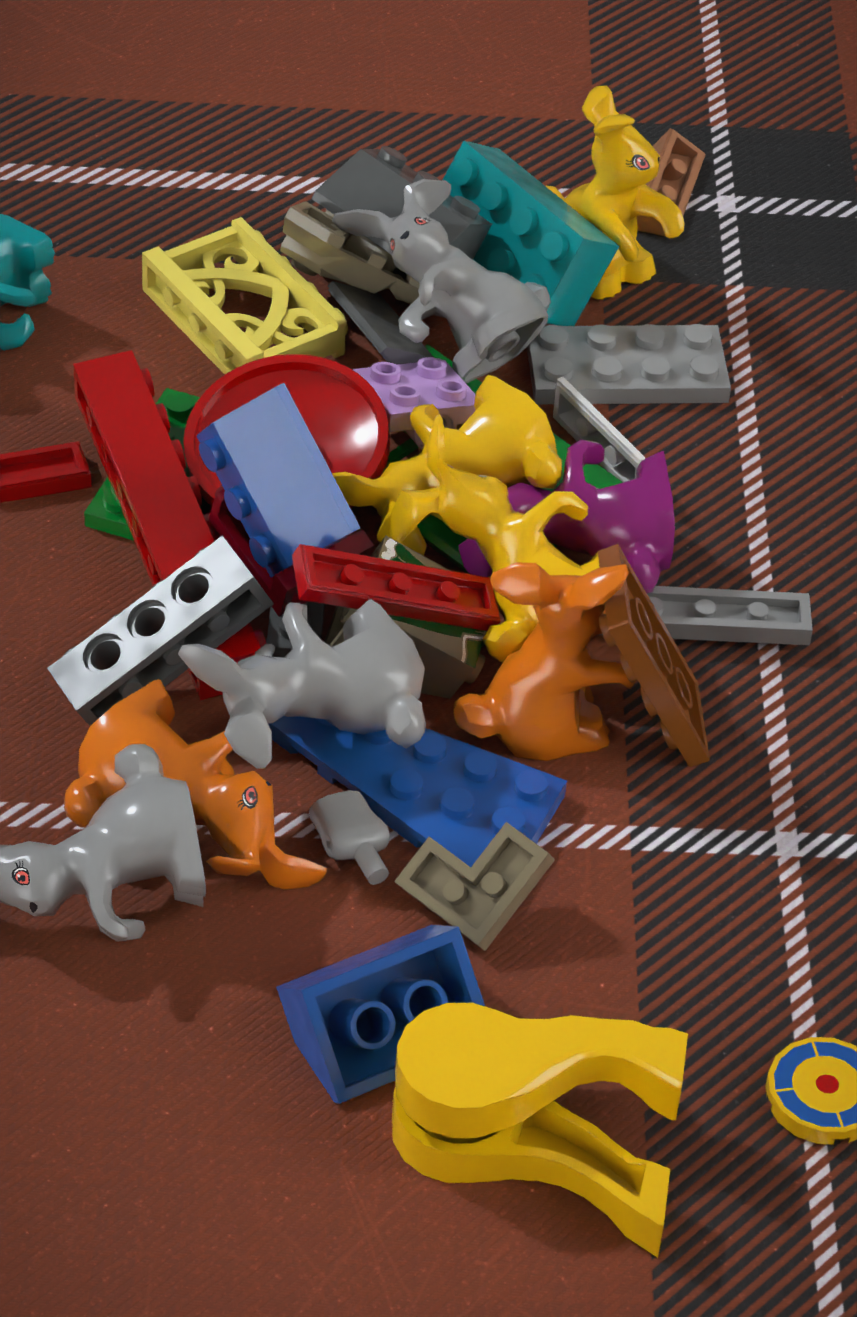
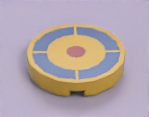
[765,1037,857,1145]

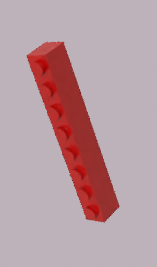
[73,350,267,701]

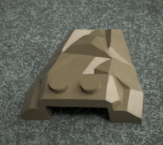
[280,201,420,304]

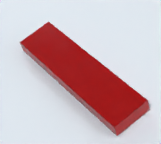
[292,544,501,631]

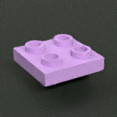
[353,357,476,449]

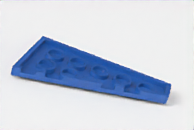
[268,716,567,867]

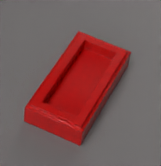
[0,441,92,503]

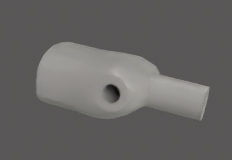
[309,790,390,885]

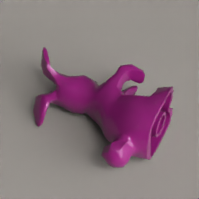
[447,439,675,594]

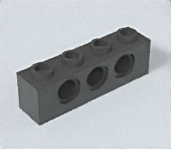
[47,536,274,726]

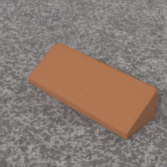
[637,128,706,236]

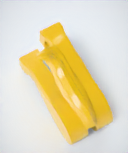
[392,1003,688,1258]

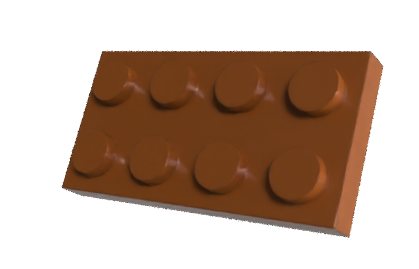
[597,544,710,767]

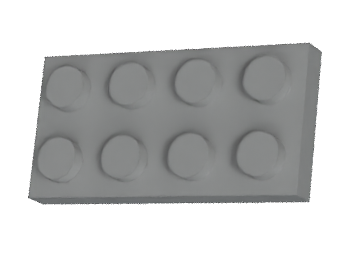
[526,324,731,404]

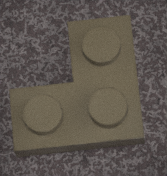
[394,822,555,951]

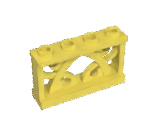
[142,217,348,374]

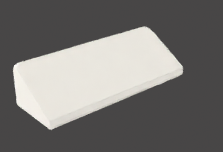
[553,377,645,482]

